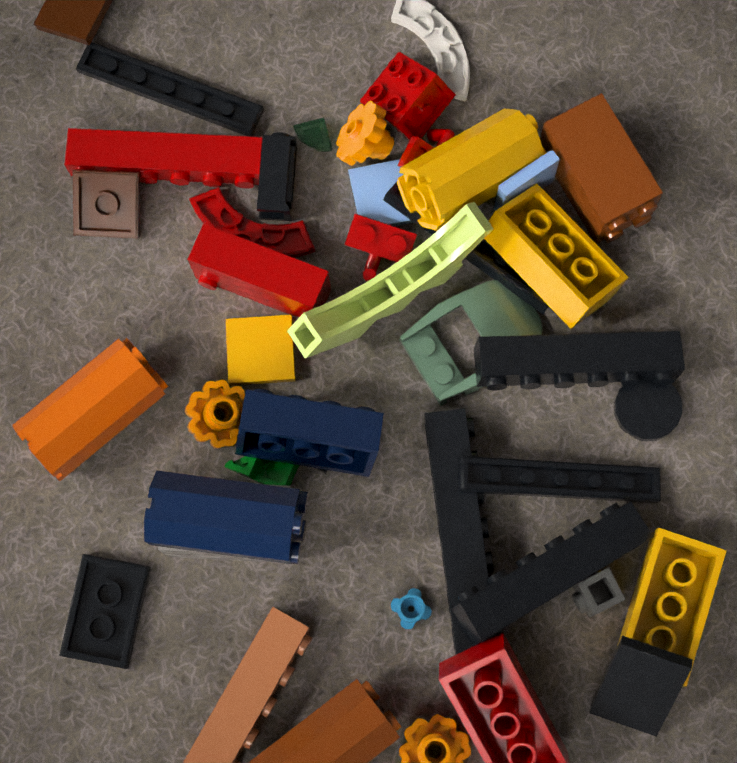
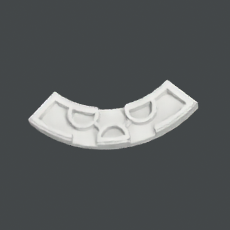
[391,0,470,101]

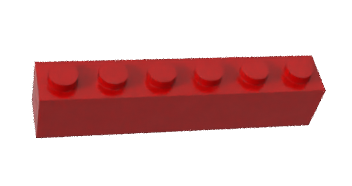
[64,128,263,189]

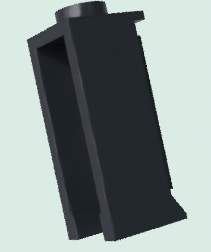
[257,132,298,221]

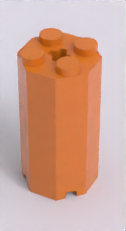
[12,338,169,481]

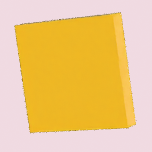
[225,315,296,386]

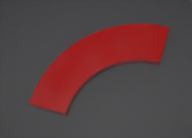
[189,187,315,258]

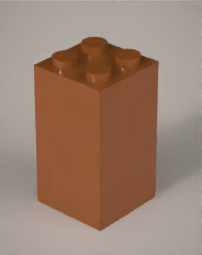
[540,93,663,244]

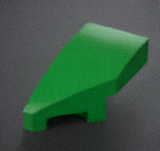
[224,456,299,486]

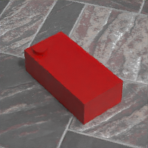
[187,223,331,318]
[439,632,570,763]

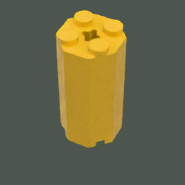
[397,108,547,231]

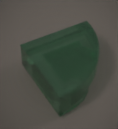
[293,117,332,152]

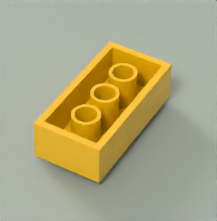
[484,183,629,329]
[617,528,727,687]

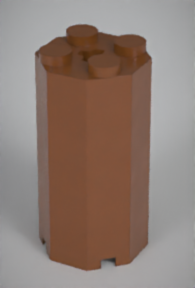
[249,679,402,763]

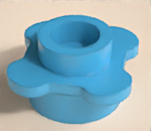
[391,588,431,630]

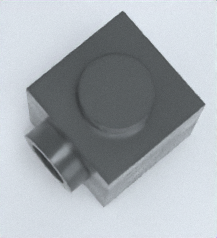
[572,568,626,618]

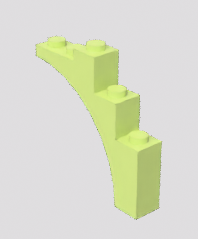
[287,202,494,359]

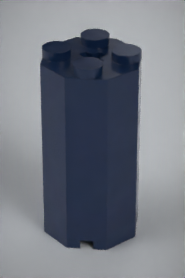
[144,470,308,564]

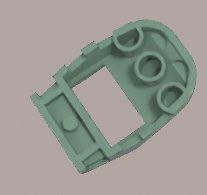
[399,280,542,406]

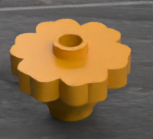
[336,101,394,166]
[185,380,245,449]
[399,714,471,763]

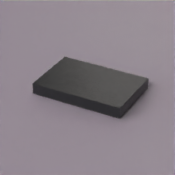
[59,554,151,669]
[589,635,693,737]

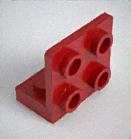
[360,52,456,141]

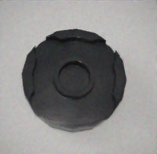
[614,381,682,441]

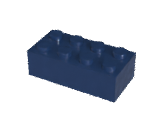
[235,389,384,477]

